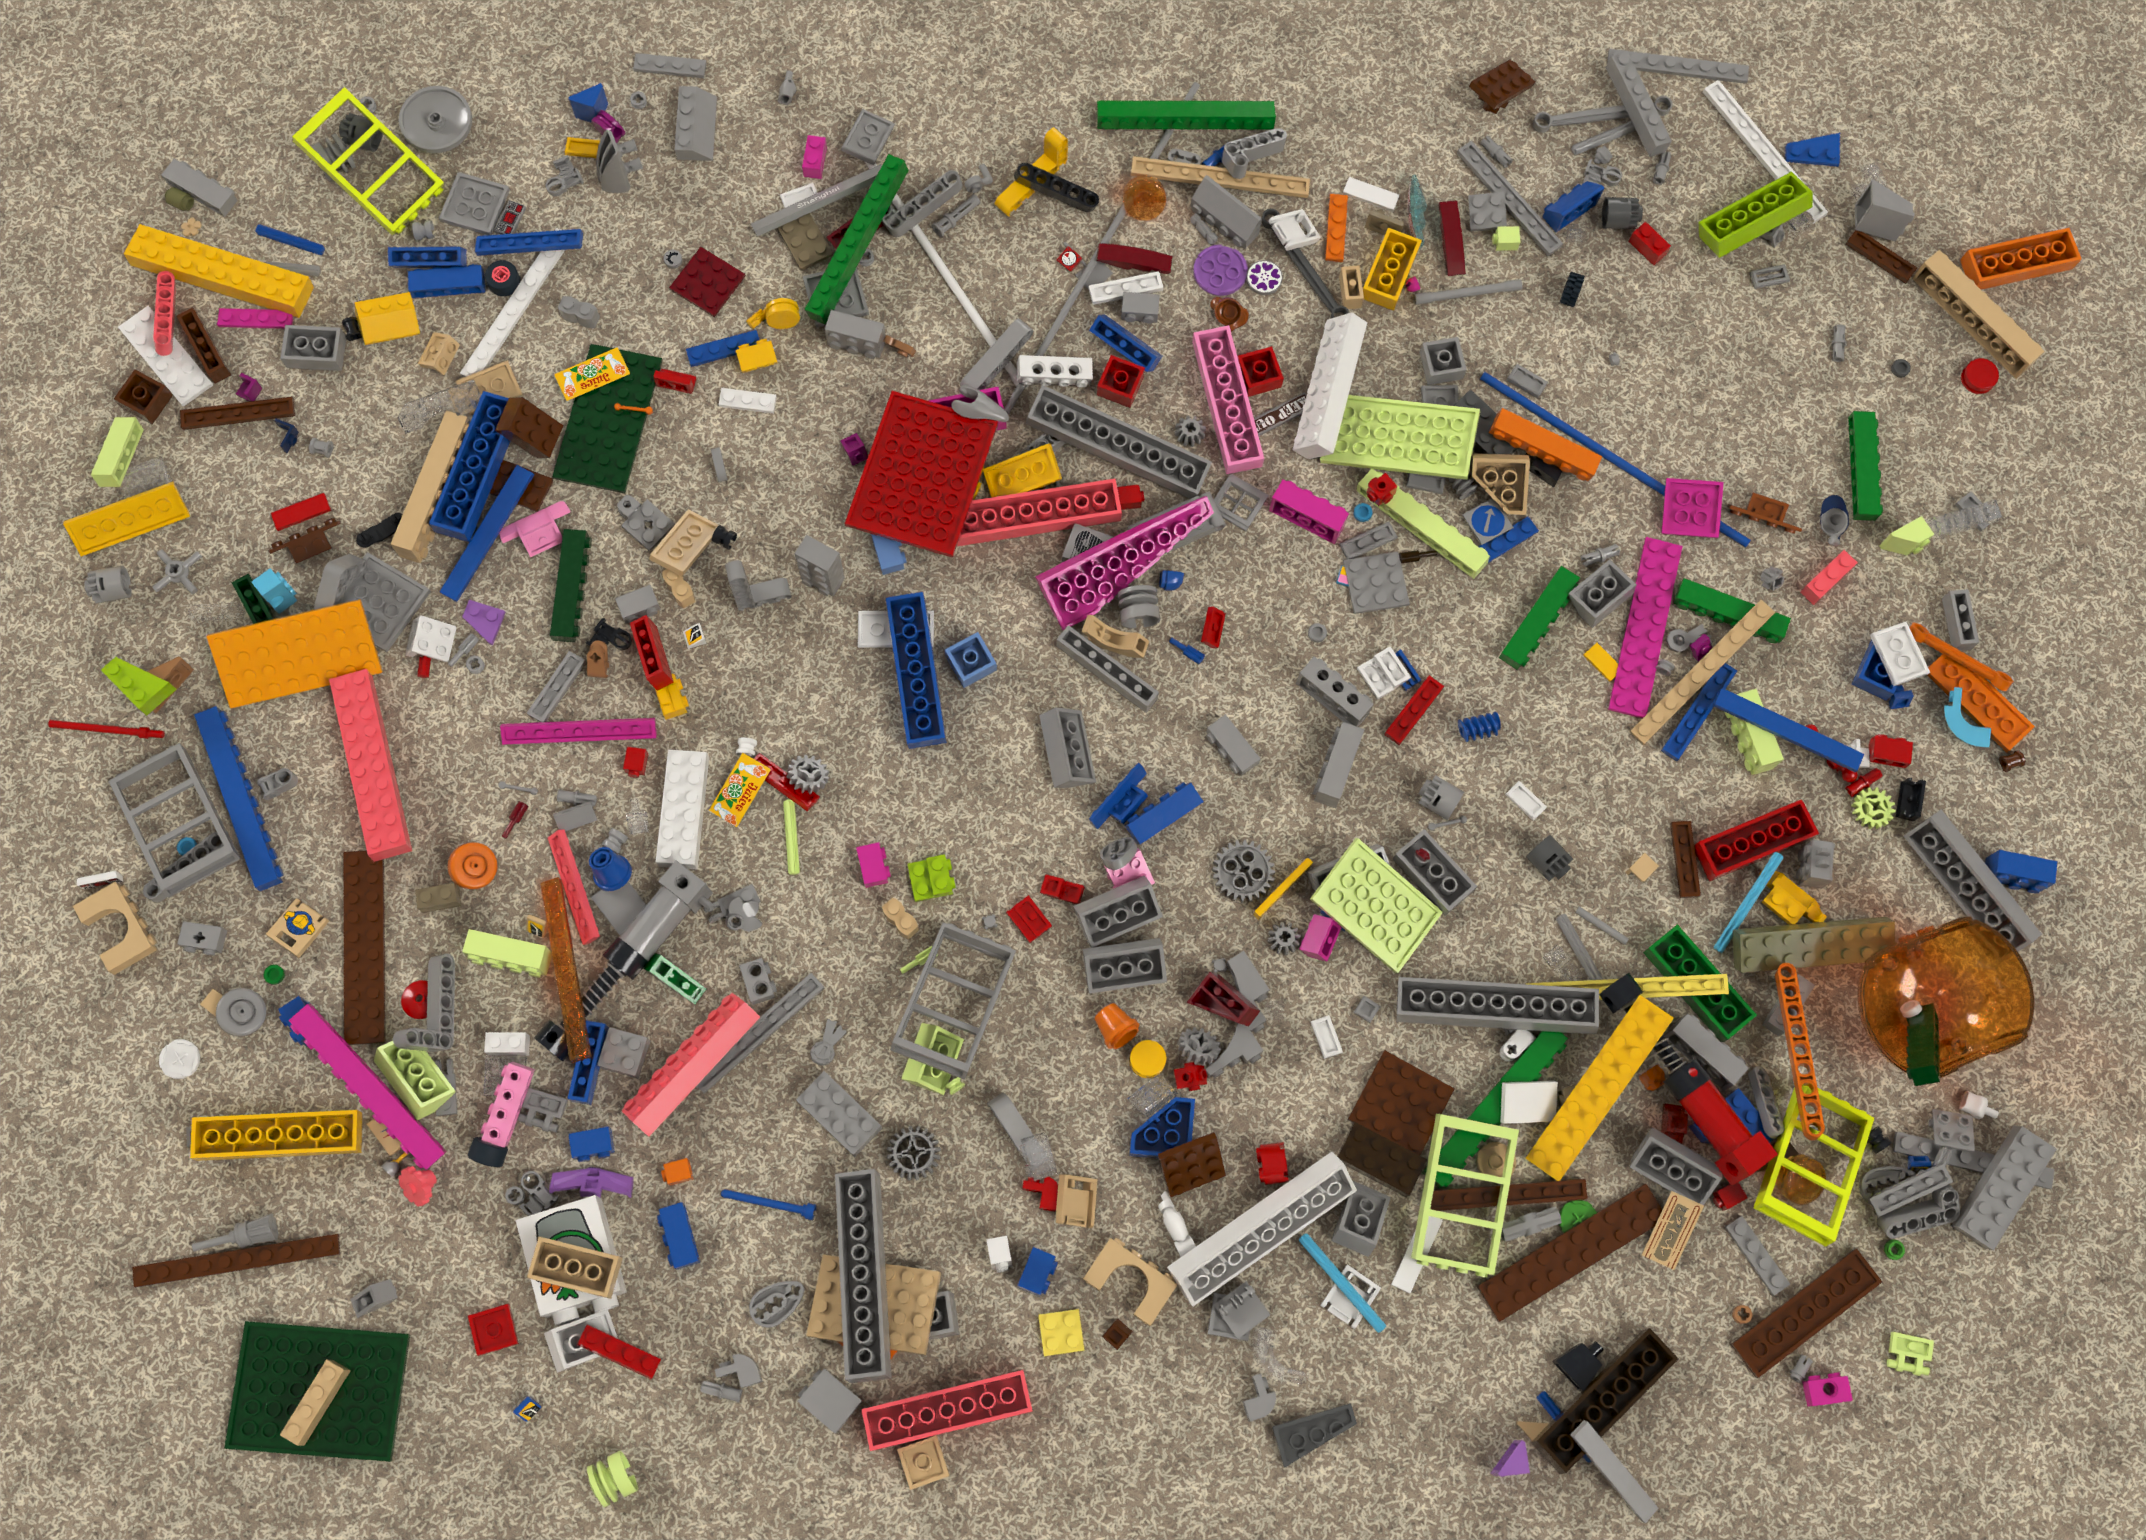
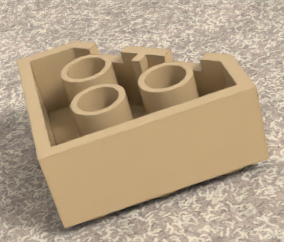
[1471,454,1530,515]

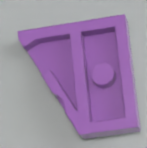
[462,600,506,645]

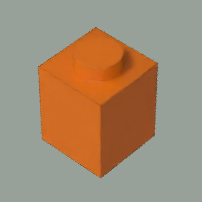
[661,1158,694,1186]

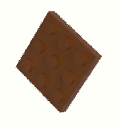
[1158,1132,1226,1198]

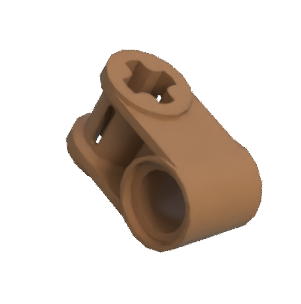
[587,640,609,678]

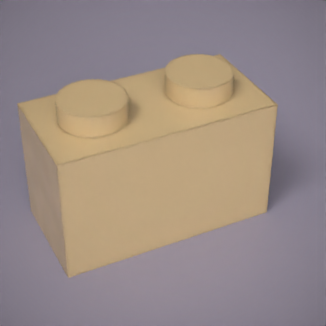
[1339,265,1364,309]

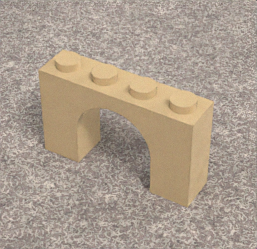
[73,882,157,975]
[1083,1238,1178,1327]

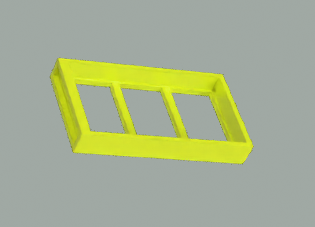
[292,87,444,235]
[1753,1086,1875,1247]

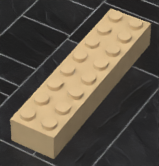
[1912,250,2045,379]
[391,411,470,563]

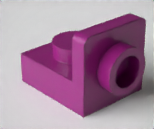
[840,433,868,466]
[1690,634,1712,662]

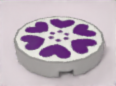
[1246,260,1283,295]

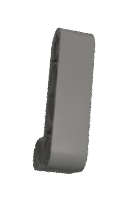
[1222,128,1287,179]
[986,1092,1048,1170]
[1877,1184,1960,1239]

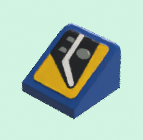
[1908,1156,1932,1171]
[514,1397,541,1422]

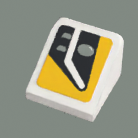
[683,623,706,649]

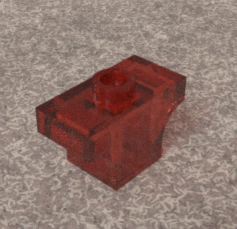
[1661,1103,1688,1144]

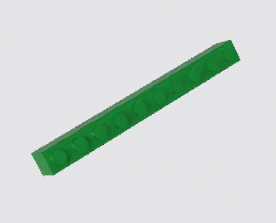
[1096,100,1276,130]
[805,154,909,325]
[1421,1031,1568,1189]

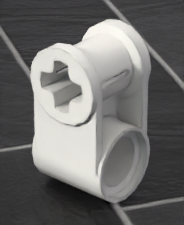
[1499,1029,1536,1062]

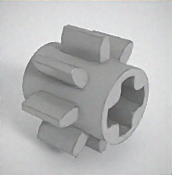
[1760,566,1784,591]

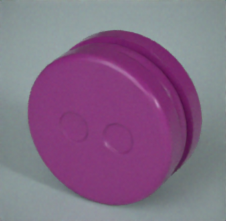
[591,110,626,143]

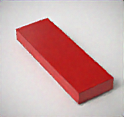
[271,493,331,531]

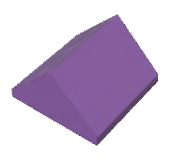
[1491,1440,1530,1476]

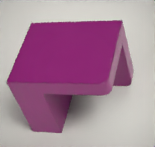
[236,373,263,402]

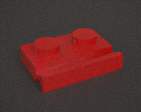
[1006,895,1052,944]

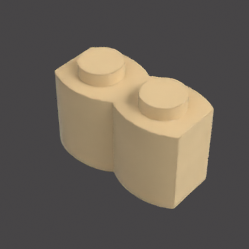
[662,569,695,608]
[882,898,919,940]

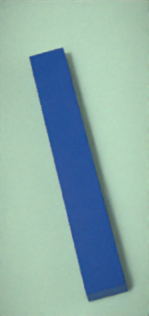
[440,465,534,602]
[1713,688,1864,772]

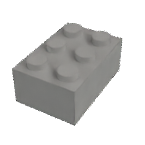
[825,310,886,359]
[280,325,346,371]

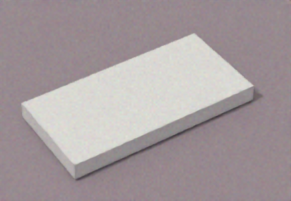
[858,611,934,648]

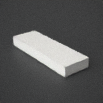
[1343,177,1399,212]

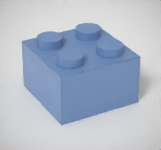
[945,632,997,688]

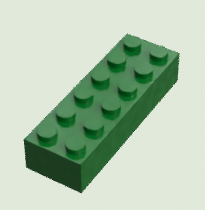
[1643,924,1757,1042]

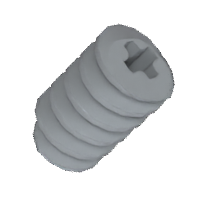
[1448,472,1479,500]

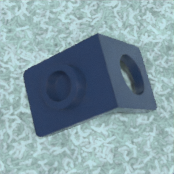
[274,418,299,453]

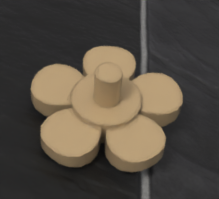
[181,218,202,237]

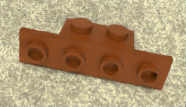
[1727,492,1802,534]

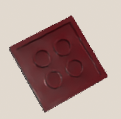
[669,247,746,317]

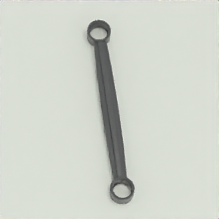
[1261,208,1350,319]

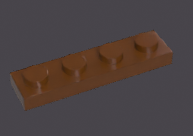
[1846,230,1917,284]
[1670,821,1701,898]

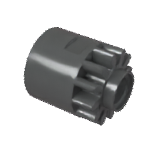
[339,113,383,152]
[1602,197,1643,229]
[1526,835,1573,881]

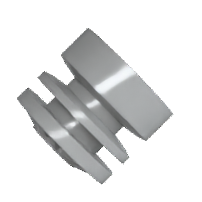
[311,133,356,182]
[1118,585,1160,629]

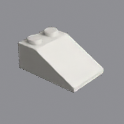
[544,1310,618,1373]

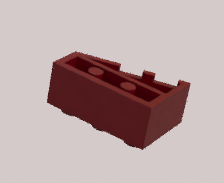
[1186,972,1260,1027]

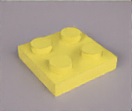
[1038,1309,1084,1356]

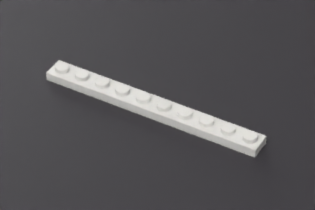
[1703,80,1828,224]
[460,228,565,377]

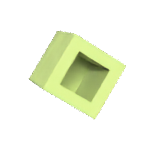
[1492,226,1521,251]

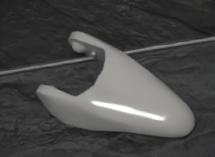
[952,385,1009,422]

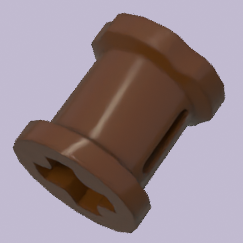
[1999,750,2026,772]

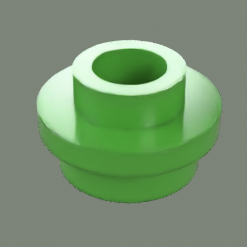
[1884,1240,1905,1260]

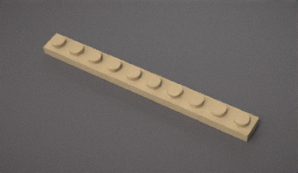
[1131,156,1310,198]
[1630,600,1775,745]

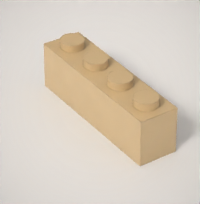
[280,1359,351,1446]

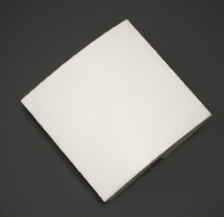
[1357,647,1411,700]

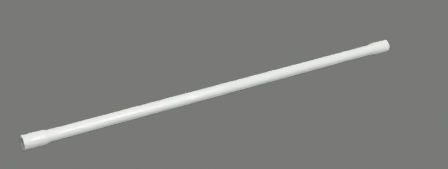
[864,161,1029,388]

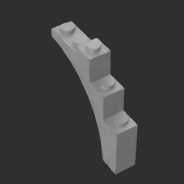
[1205,951,1270,1079]

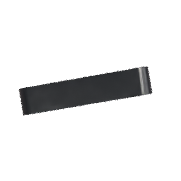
[1014,163,1099,212]

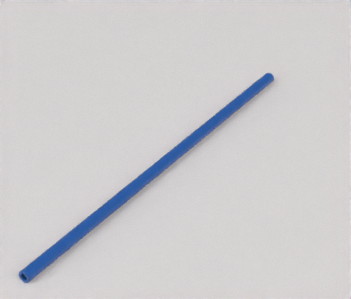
[1480,372,1751,548]

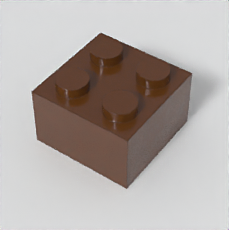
[114,369,173,425]

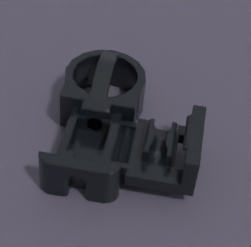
[586,618,632,650]

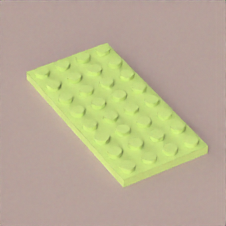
[1320,395,1480,480]

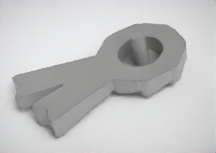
[1666,624,1712,652]
[810,1019,847,1066]

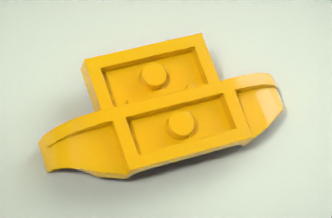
[1759,870,1827,925]

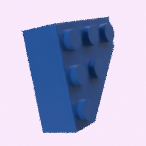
[1688,1088,1775,1144]
[1129,1097,1195,1159]

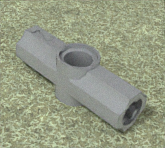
[1501,1207,1562,1242]

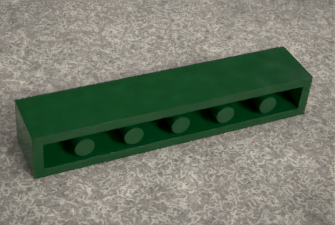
[550,529,592,643]
[1906,1003,1940,1086]

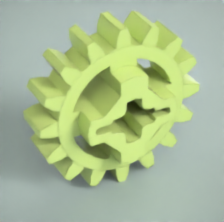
[1851,787,1896,829]

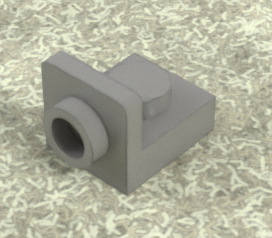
[1759,224,1785,248]

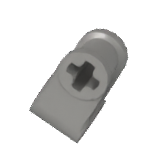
[257,768,298,800]

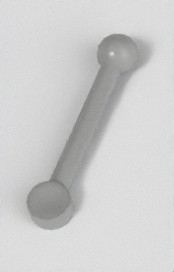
[498,781,538,795]
[1428,816,1467,830]

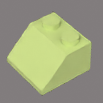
[1879,516,1934,555]

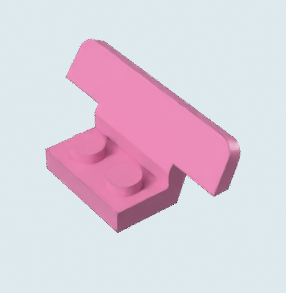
[499,501,570,557]

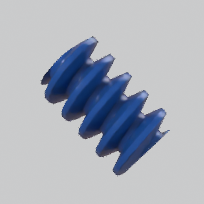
[1458,712,1501,743]

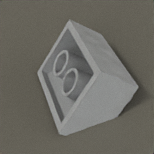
[1568,559,1637,628]

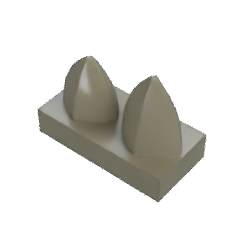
[1364,209,1404,235]

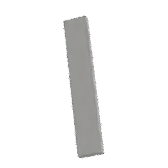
[1570,1420,1659,1523]

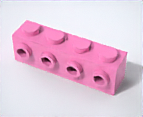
[481,1061,535,1148]

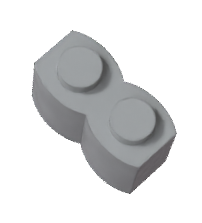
[558,296,600,328]

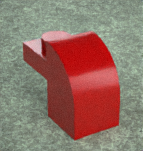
[1022,1176,1058,1212]

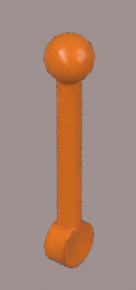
[614,403,653,415]

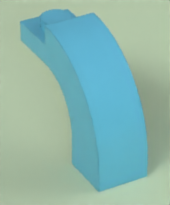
[1944,687,1991,747]

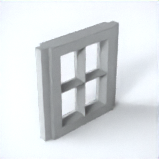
[1214,474,1269,531]

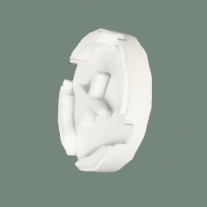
[159,1039,200,1079]

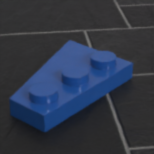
[1785,133,1840,167]

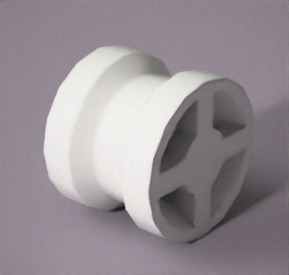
[736,737,757,758]

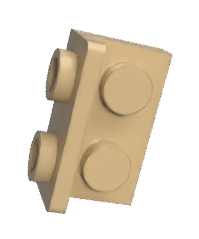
[418,332,460,375]

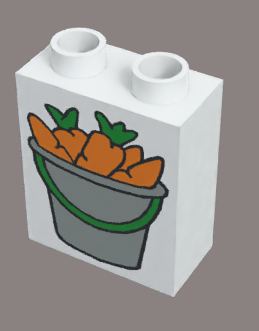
[516,1195,627,1326]

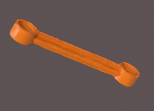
[1909,622,2014,691]

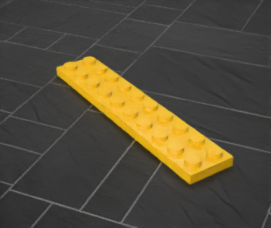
[1526,995,1674,1181]

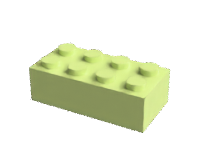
[1725,689,1784,775]
[462,929,553,978]

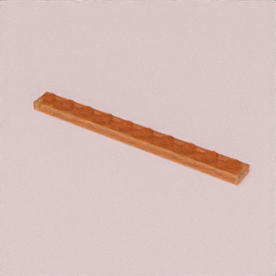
[540,877,592,1063]

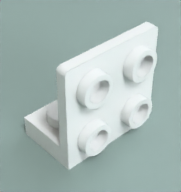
[405,615,456,662]

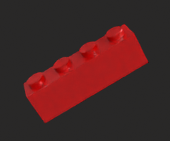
[630,615,674,691]

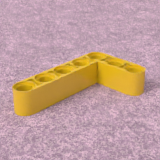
[994,127,1068,216]

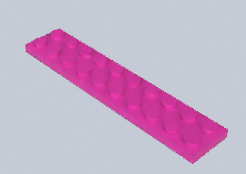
[1608,537,1683,719]

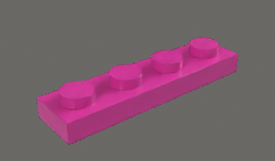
[217,308,293,329]

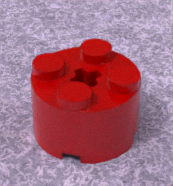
[1256,1142,1289,1185]

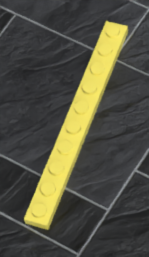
[1526,974,1729,1000]

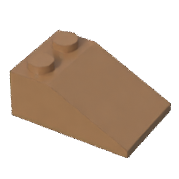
[146,656,194,713]

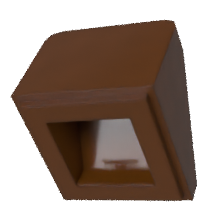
[1102,1318,1133,1350]

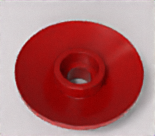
[401,980,428,1019]

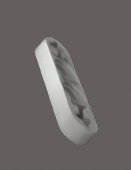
[1748,1066,1784,1138]

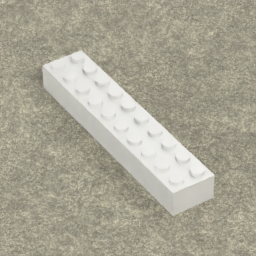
[1167,1152,1357,1306]

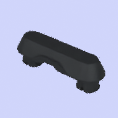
[356,512,403,548]

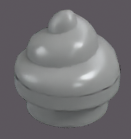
[1594,146,1613,164]

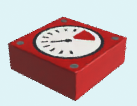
[1057,246,1082,272]

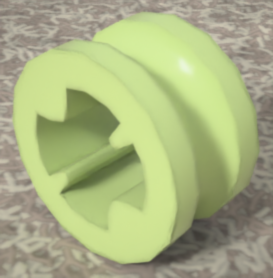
[945,1077,965,1095]

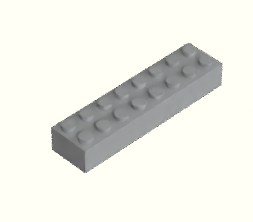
[1904,809,2042,961]

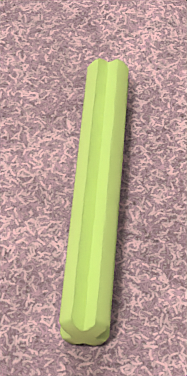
[783,800,800,875]

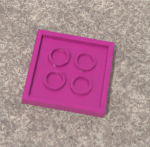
[1661,478,1724,538]

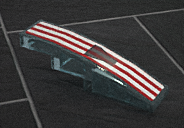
[1408,174,1427,249]

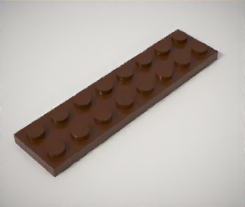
[1730,1248,1882,1378]

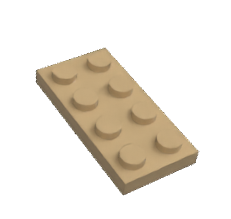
[649,509,719,577]

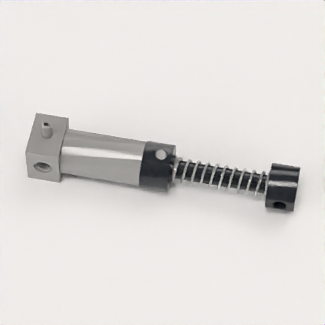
[534,860,714,1061]

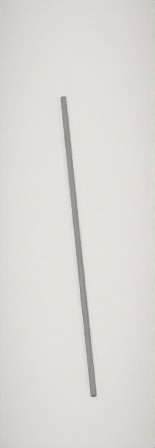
[1004,82,1200,415]

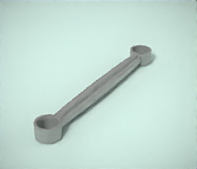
[1533,96,1672,133]

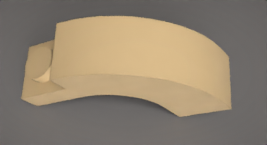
[1082,615,1149,658]

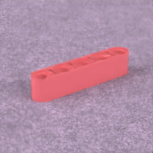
[153,271,176,356]

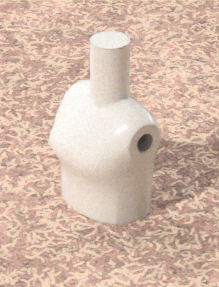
[1959,1091,1999,1119]

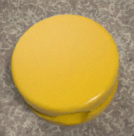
[765,298,800,329]
[1129,1040,1167,1078]

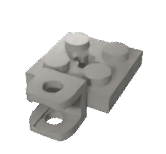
[617,495,675,551]

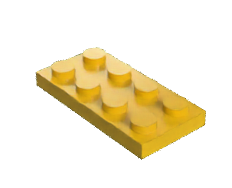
[983,443,1062,497]

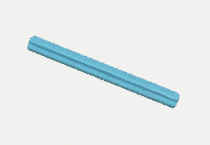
[1714,852,1783,953]
[1299,1233,1386,1333]

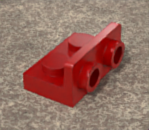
[653,369,696,394]

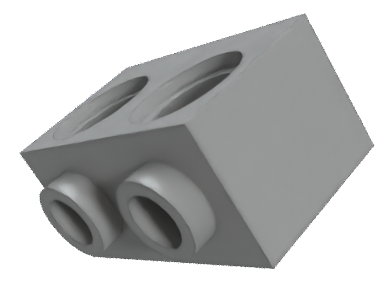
[739,958,777,1005]

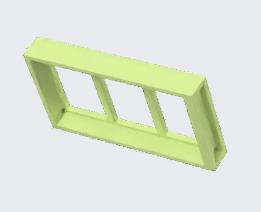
[1411,1114,1519,1277]

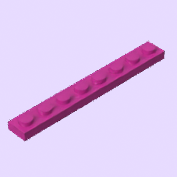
[500,718,657,745]

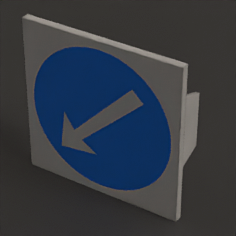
[1462,498,1514,545]

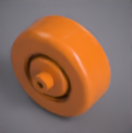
[448,842,497,890]

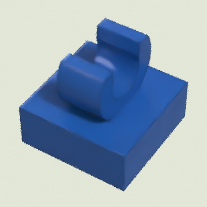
[1889,685,1914,709]

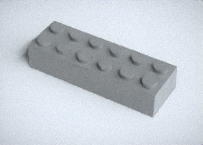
[1951,1126,2057,1251]

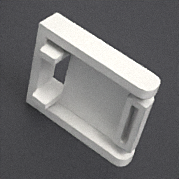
[1268,209,1321,251]
[1320,1265,1381,1329]

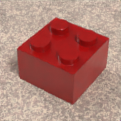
[1237,346,1284,397]
[1097,355,1145,408]

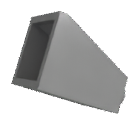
[1855,180,1915,241]

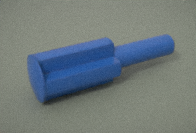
[1169,637,1205,664]

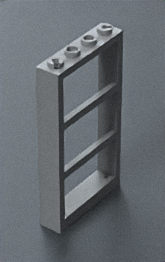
[109,743,241,898]
[890,922,1016,1080]

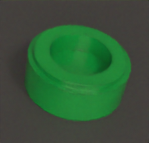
[263,965,285,985]

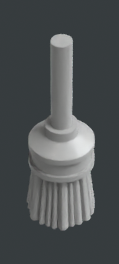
[192,1213,278,1252]

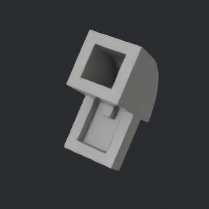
[715,1354,763,1388]
[1242,1374,1276,1422]

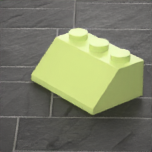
[901,1023,964,1095]

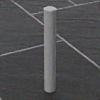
[1575,906,1629,945]

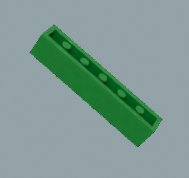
[1848,411,1883,521]
[1499,565,1580,670]
[1673,578,1791,644]

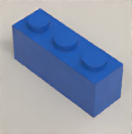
[657,1202,700,1270]

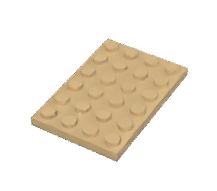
[806,1254,941,1355]

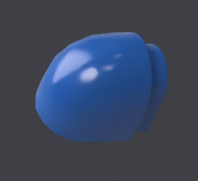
[1159,570,1184,591]

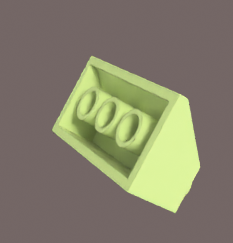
[374,1041,455,1121]

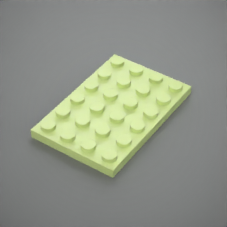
[1310,838,1443,973]

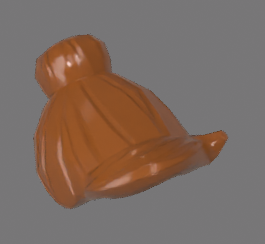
[1210,297,1249,332]

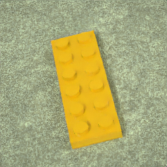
[63,482,190,556]

